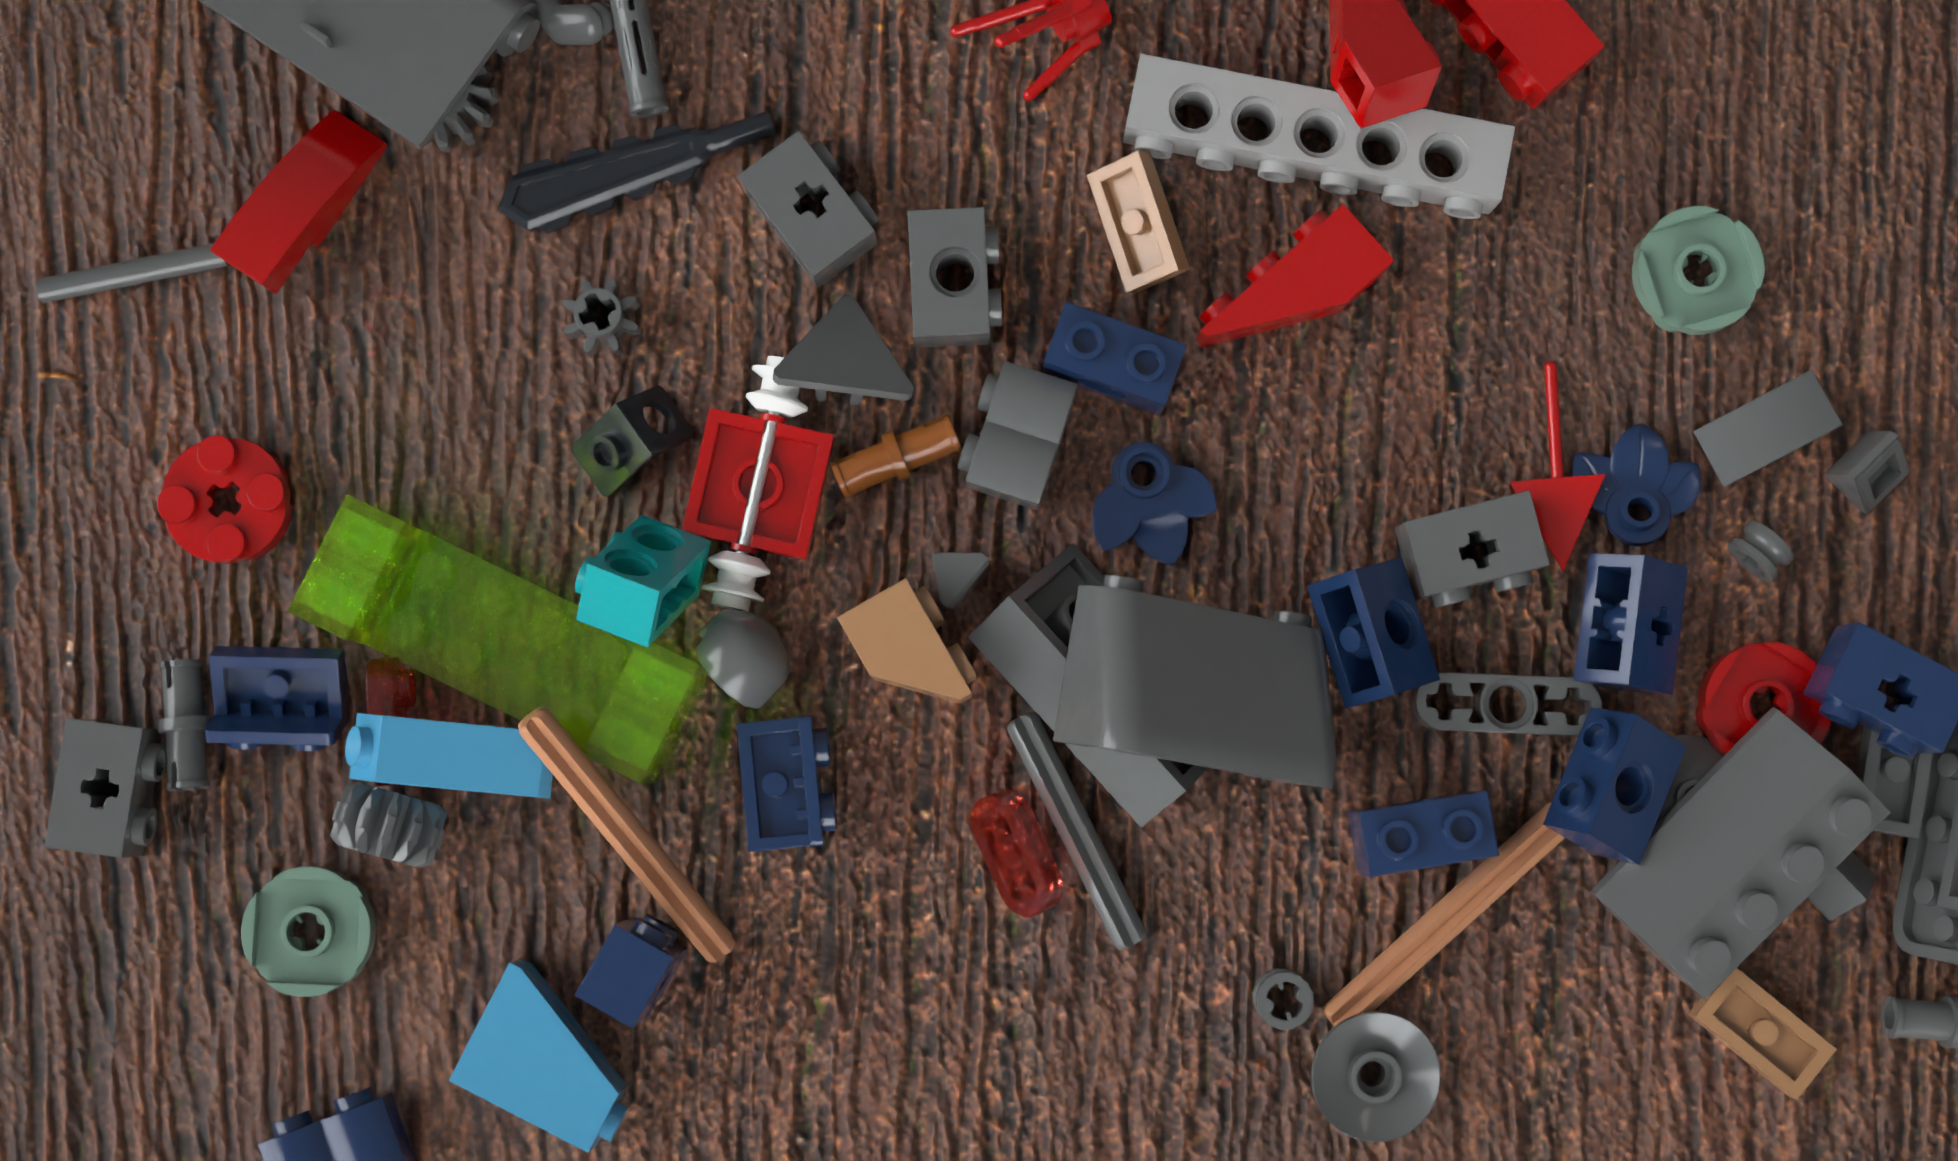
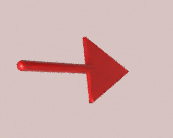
[1509,361,1606,572]

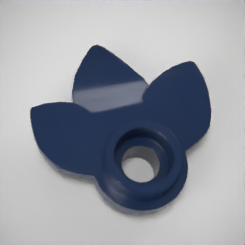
[1571,423,1701,547]
[1092,442,1217,565]

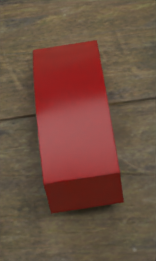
[209,109,388,295]

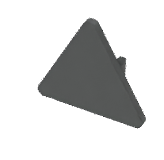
[773,296,914,405]

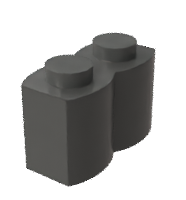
[958,361,1078,511]

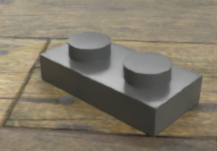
[1855,702,1933,839]

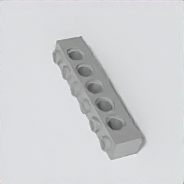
[1122,53,1515,219]

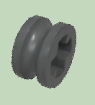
[1728,520,1794,583]
[1252,968,1314,1030]

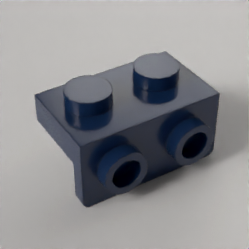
[205,646,349,751]
[737,715,837,852]

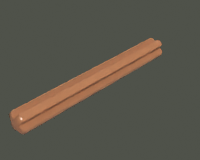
[518,706,735,963]
[1322,802,1565,1026]

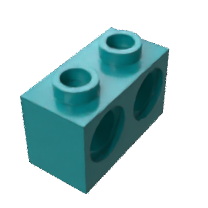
[575,515,711,648]

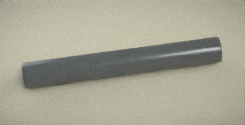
[35,243,230,303]

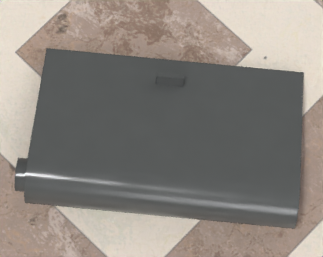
[198,0,540,150]

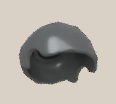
[695,608,789,708]

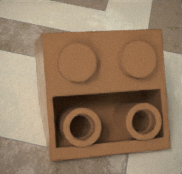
[837,578,977,704]

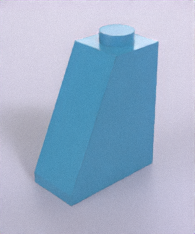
[345,713,553,799]
[448,958,629,1153]

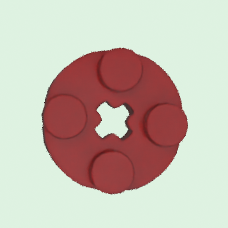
[157,435,293,564]
[1695,642,1831,756]

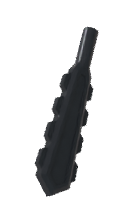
[498,111,776,234]

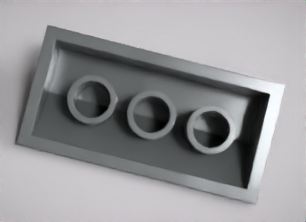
[968,543,1208,828]
[1591,707,1891,999]

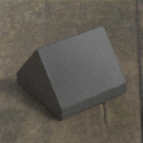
[1824,431,1910,514]
[931,553,989,612]
[1807,852,1876,921]

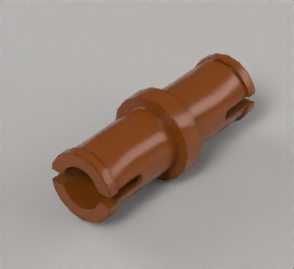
[830,413,963,499]

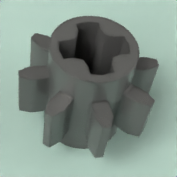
[562,277,642,357]

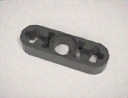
[1411,673,1602,736]

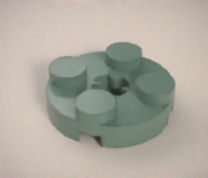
[1632,206,1765,335]
[241,866,376,997]

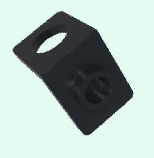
[571,385,695,497]

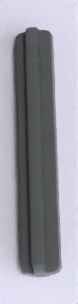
[1007,712,1146,950]

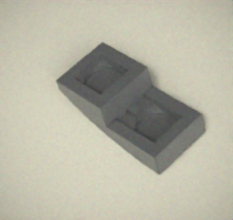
[1693,369,1843,487]

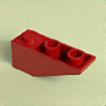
[1329,0,1442,129]
[1429,0,1605,110]
[1195,204,1395,348]

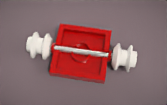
[682,356,835,611]

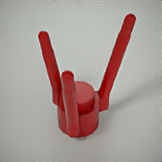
[950,0,1112,102]

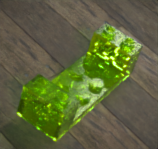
[287,494,708,784]

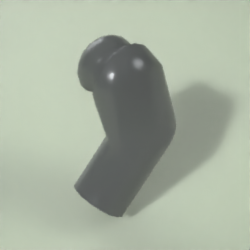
[530,0,614,45]

